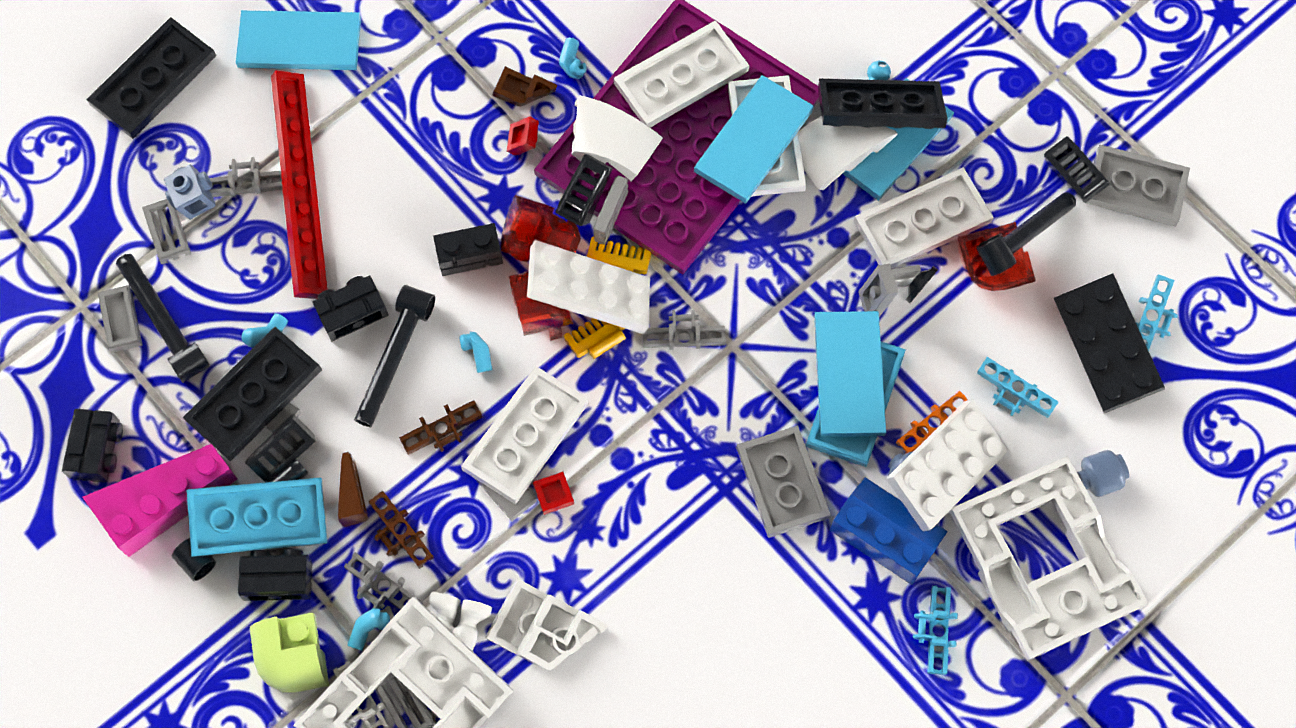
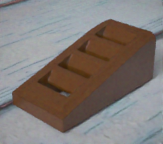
[338,452,369,527]

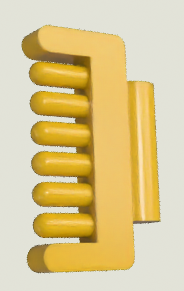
[587,236,652,274]
[564,318,626,359]

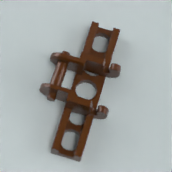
[399,400,483,455]
[368,491,434,569]

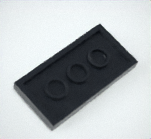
[86,17,217,139]
[818,78,948,129]
[1054,273,1165,414]
[182,327,322,462]

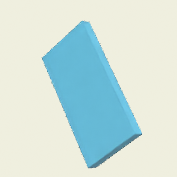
[236,10,361,70]
[694,75,814,204]
[842,78,954,201]
[814,311,886,437]
[806,341,906,467]
[186,478,327,557]

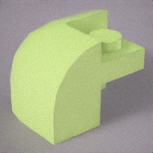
[250,613,329,692]

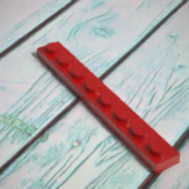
[271,70,328,299]

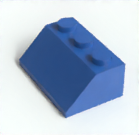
[829,477,948,585]

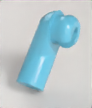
[559,38,587,79]
[241,313,288,348]
[459,331,493,373]
[347,608,390,650]

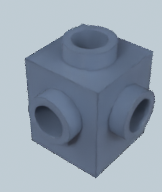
[164,164,216,220]

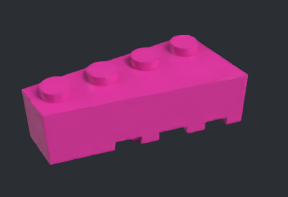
[82,444,238,557]

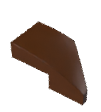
[492,66,557,107]

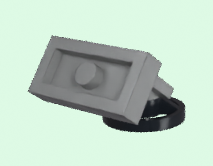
[858,263,938,317]

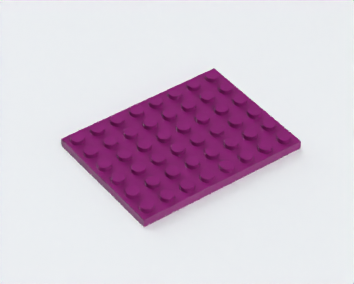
[534,0,819,275]

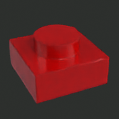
[506,116,539,156]
[533,471,574,515]

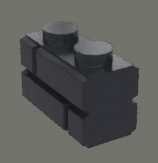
[433,223,503,276]
[312,275,389,342]
[61,409,123,483]
[238,549,312,601]

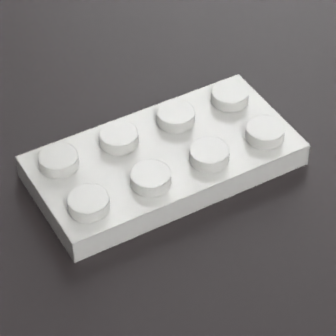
[614,20,749,127]
[728,75,806,197]
[854,167,994,269]
[527,240,650,334]
[461,366,589,505]
[886,399,1009,531]

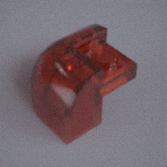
[501,195,581,262]
[955,222,1036,291]
[509,272,574,341]

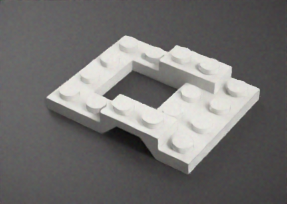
[949,456,1149,661]
[293,597,513,728]

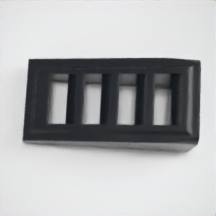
[1044,136,1110,203]
[556,154,613,226]
[245,414,316,483]

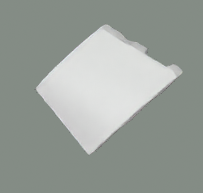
[572,95,663,181]
[798,116,898,190]
[485,579,608,671]

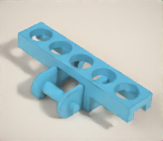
[1136,274,1178,351]
[977,357,1058,418]
[913,586,958,675]

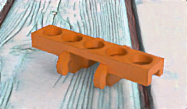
[896,391,968,454]

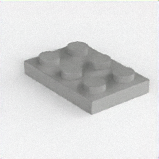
[1086,145,1190,227]
[736,425,831,538]

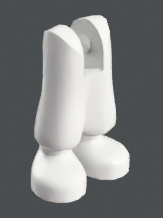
[429,592,492,651]

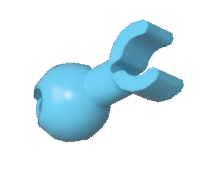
[867,60,891,80]

